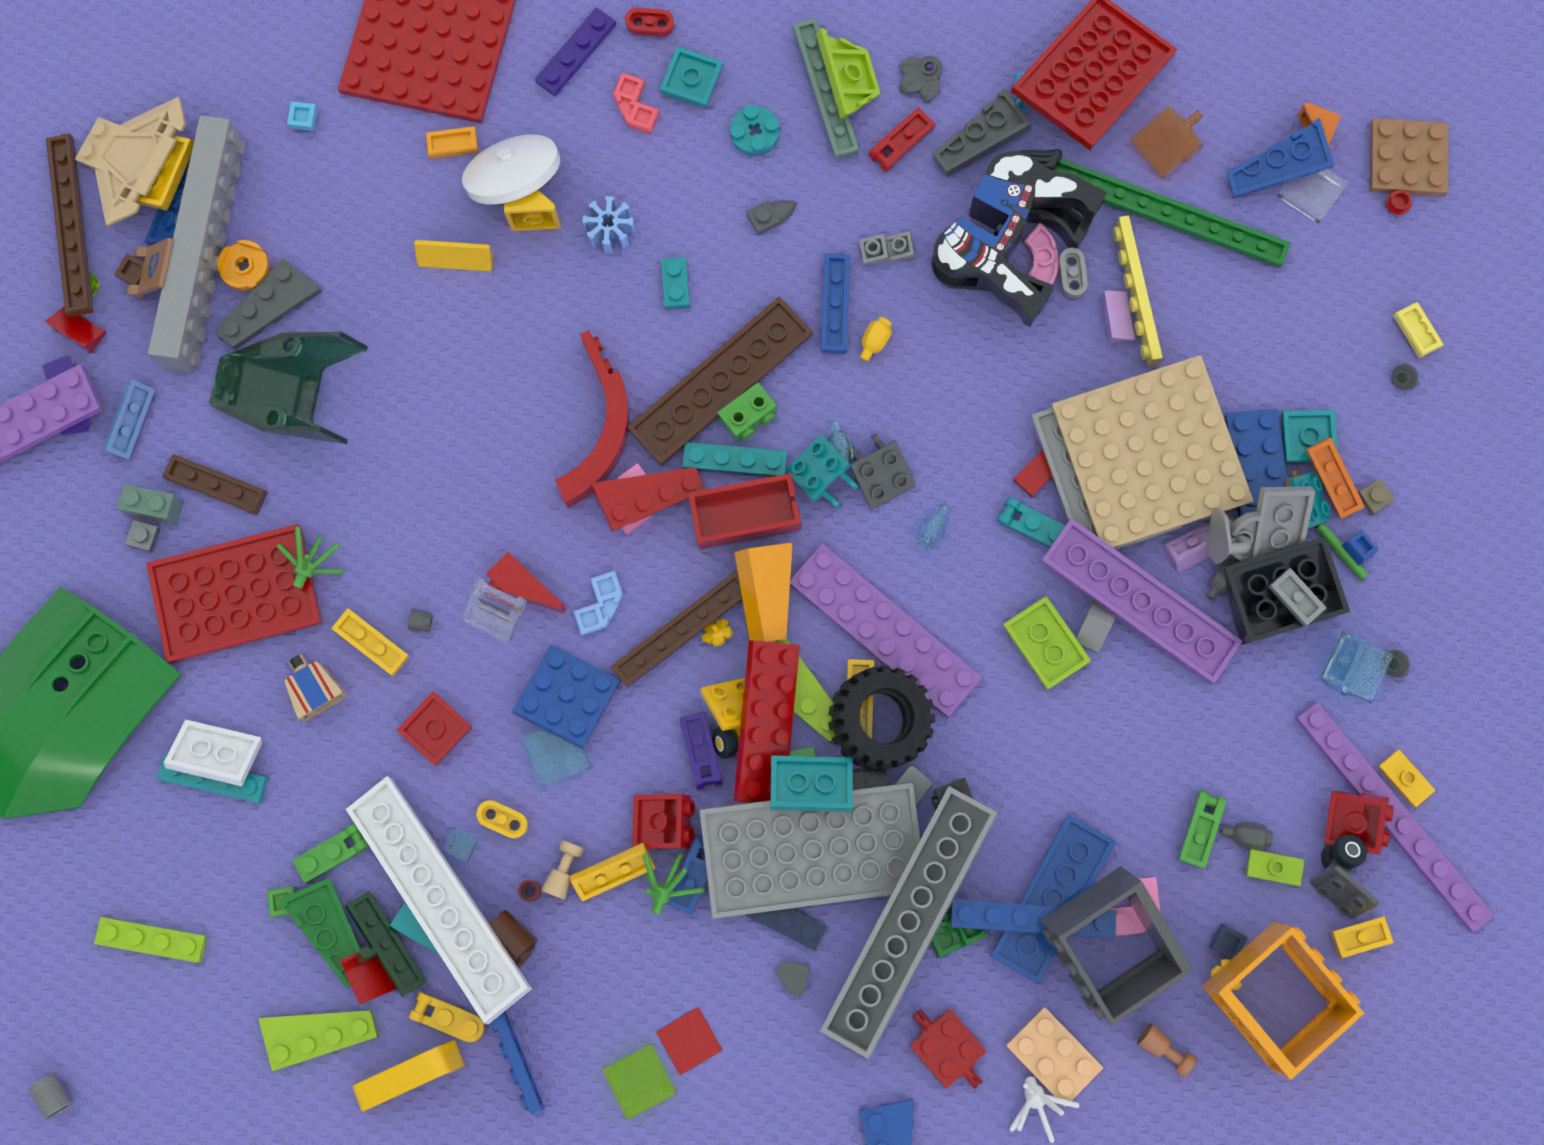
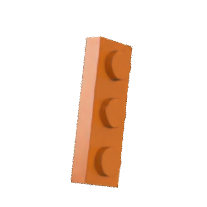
[1305,437,1365,519]

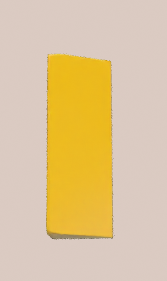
[414,240,494,272]

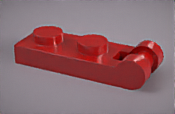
[868,107,935,173]

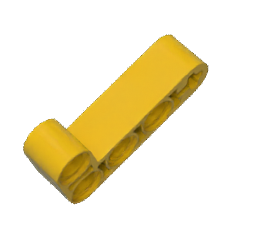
[352,1040,465,1112]

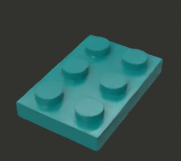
[770,756,853,812]

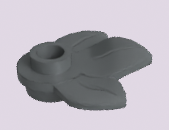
[899,55,942,103]

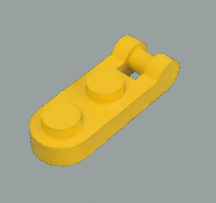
[408,991,486,1042]

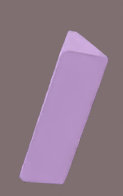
[1101,290,1135,344]
[1163,522,1210,573]

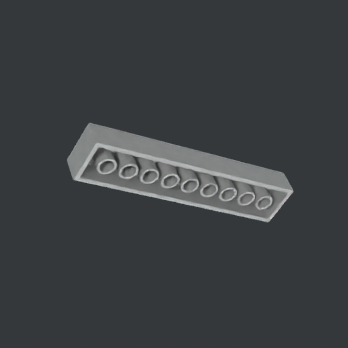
[148,115,245,374]
[820,786,999,1059]

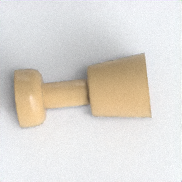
[541,840,584,900]

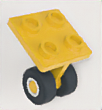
[700,678,745,759]

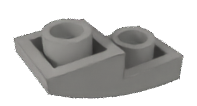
[859,231,916,265]

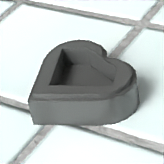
[777,962,810,996]

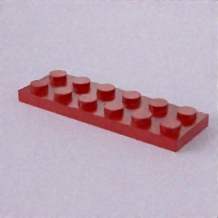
[733,640,800,803]

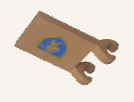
[126,238,173,300]

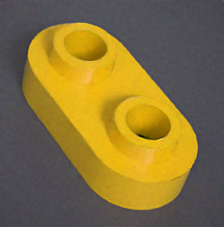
[476,800,529,839]

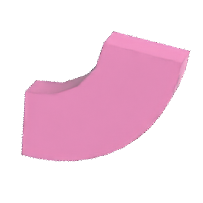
[1023,223,1059,285]

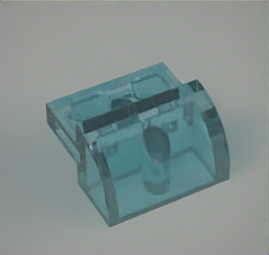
[1321,631,1394,704]

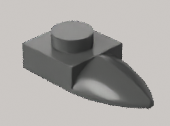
[746,200,797,236]

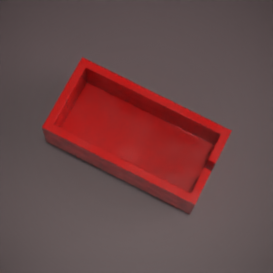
[688,473,801,550]

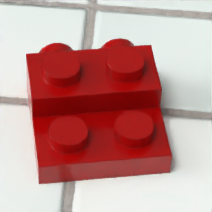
[1324,790,1394,855]
[632,794,695,850]

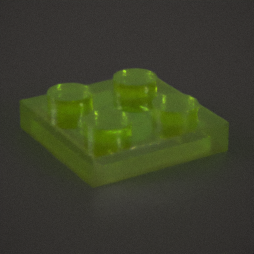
[603,1043,677,1120]

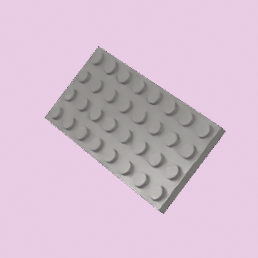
[699,782,920,919]

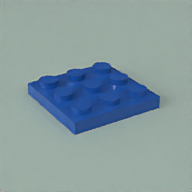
[512,645,620,749]

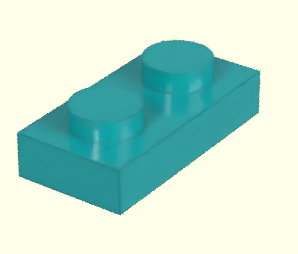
[661,257,690,310]

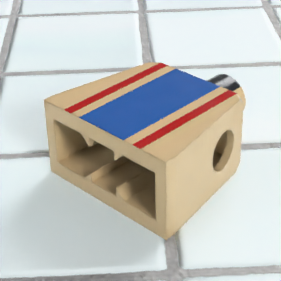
[284,654,348,722]

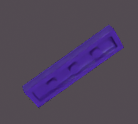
[535,7,616,97]

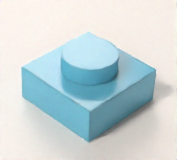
[287,101,318,131]

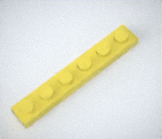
[1113,215,1163,368]

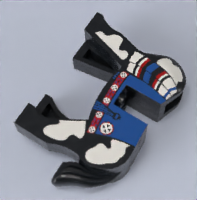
[931,149,1107,327]

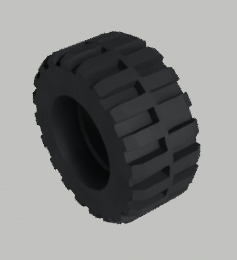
[828,666,935,770]

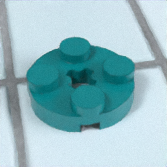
[730,104,779,156]

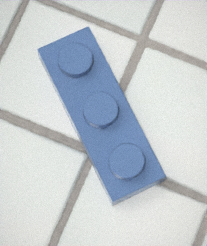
[102,379,155,460]

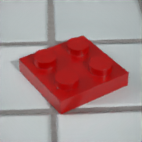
[397,691,473,766]

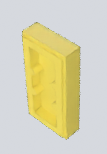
[1393,302,1444,359]

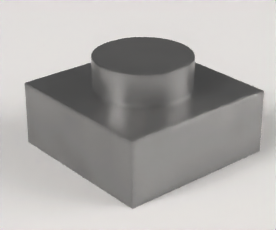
[125,520,161,553]

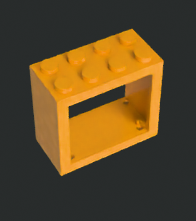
[1202,922,1364,1080]

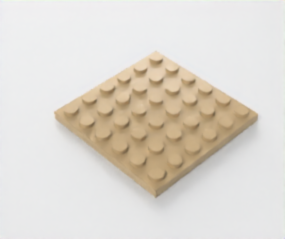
[1051,355,1254,548]

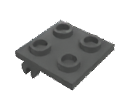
[849,433,916,509]

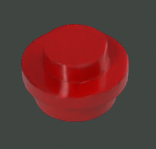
[1386,190,1412,215]

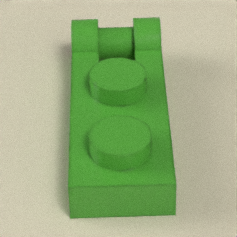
[1177,789,1227,869]
[292,823,370,884]

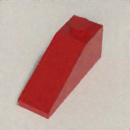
[486,552,567,613]

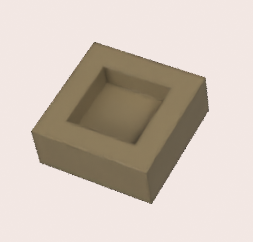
[1358,478,1395,515]

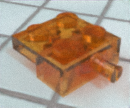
[1130,106,1204,178]

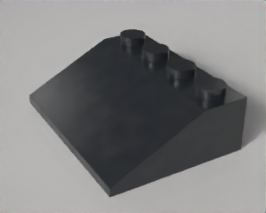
[1223,536,1350,645]

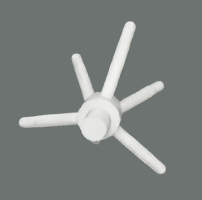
[1009,1077,1080,1143]

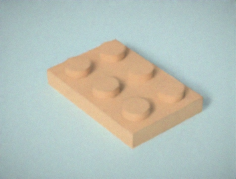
[1005,1007,1103,1107]

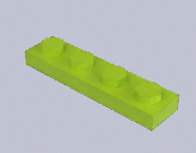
[94,917,208,963]

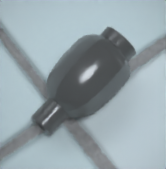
[1206,557,1241,601]
[1222,822,1273,850]

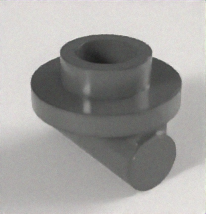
[1392,362,1420,390]
[1383,650,1410,678]

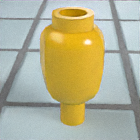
[859,316,892,362]

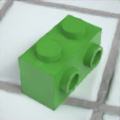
[717,382,777,442]

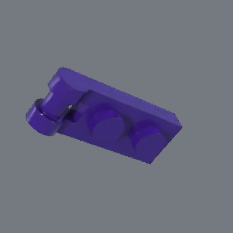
[679,712,723,791]

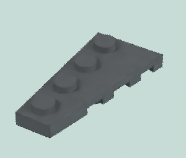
[933,89,1031,177]
[214,258,322,350]

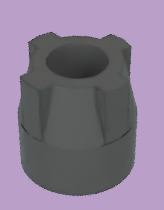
[408,609,433,632]

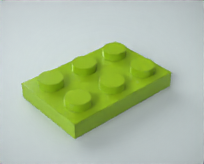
[1002,596,1091,691]

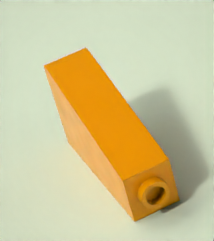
[734,543,792,643]

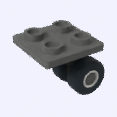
[1310,834,1379,919]

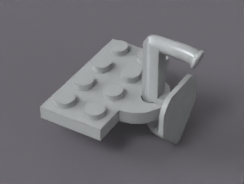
[1201,487,1315,564]

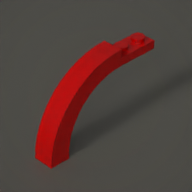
[555,330,630,508]

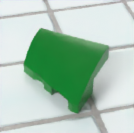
[931,904,988,958]

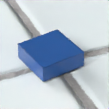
[1341,530,1378,565]

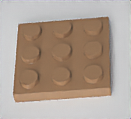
[1369,118,1448,197]

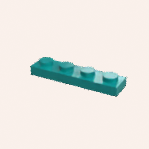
[682,442,787,477]
[157,754,268,804]

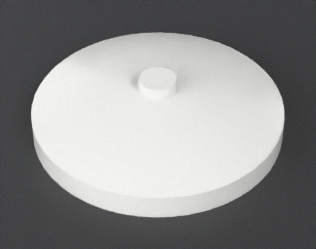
[462,134,560,204]

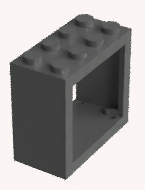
[1040,866,1194,1026]

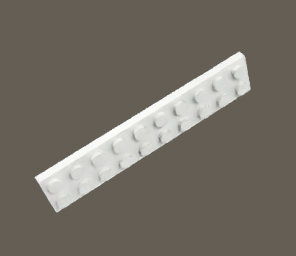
[346,776,532,1024]

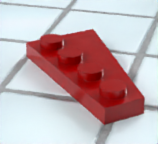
[590,467,706,532]

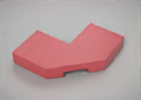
[613,73,660,135]

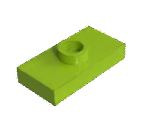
[1245,849,1304,887]

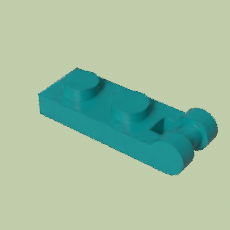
[996,497,1065,548]

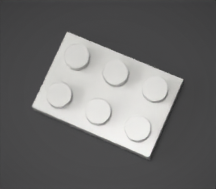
[164,719,262,786]

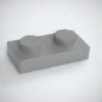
[1268,568,1326,626]

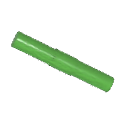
[1316,523,1368,581]

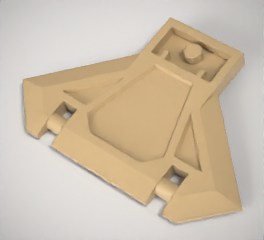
[75,97,186,227]

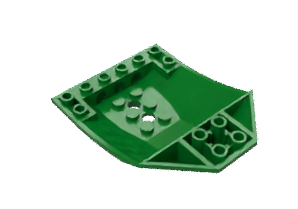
[0,587,182,820]

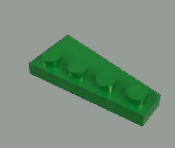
[278,877,361,989]

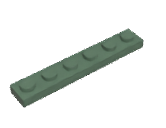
[793,18,859,160]

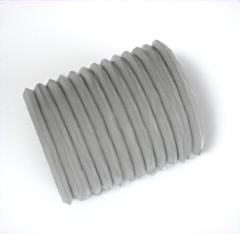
[28,1073,72,1120]

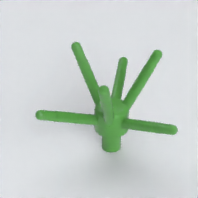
[277,526,344,589]
[643,853,705,914]

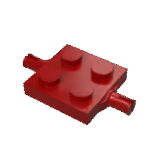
[909,1009,987,1089]

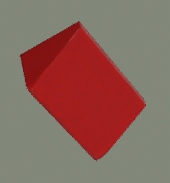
[45,307,107,353]

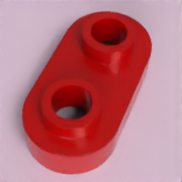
[625,8,674,37]

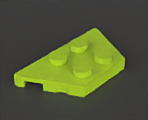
[816,28,881,119]

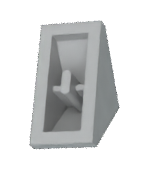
[1076,600,1116,653]

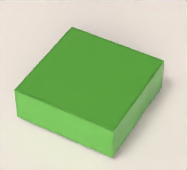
[267,886,296,918]

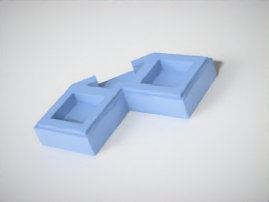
[573,570,623,637]

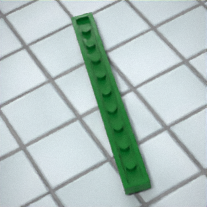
[1055,159,1291,268]

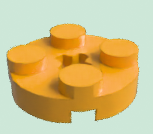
[217,240,270,291]

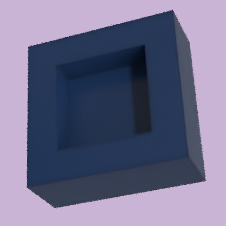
[1209,923,1248,960]

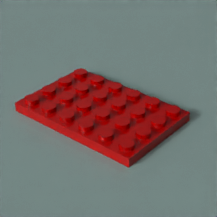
[1011,0,1177,150]
[146,524,322,664]

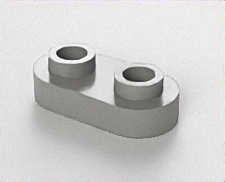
[1058,247,1088,299]

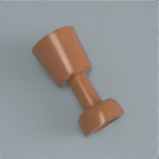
[1136,1023,1197,1078]

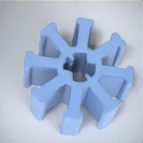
[583,196,635,253]

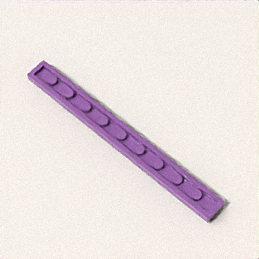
[1295,702,1494,933]

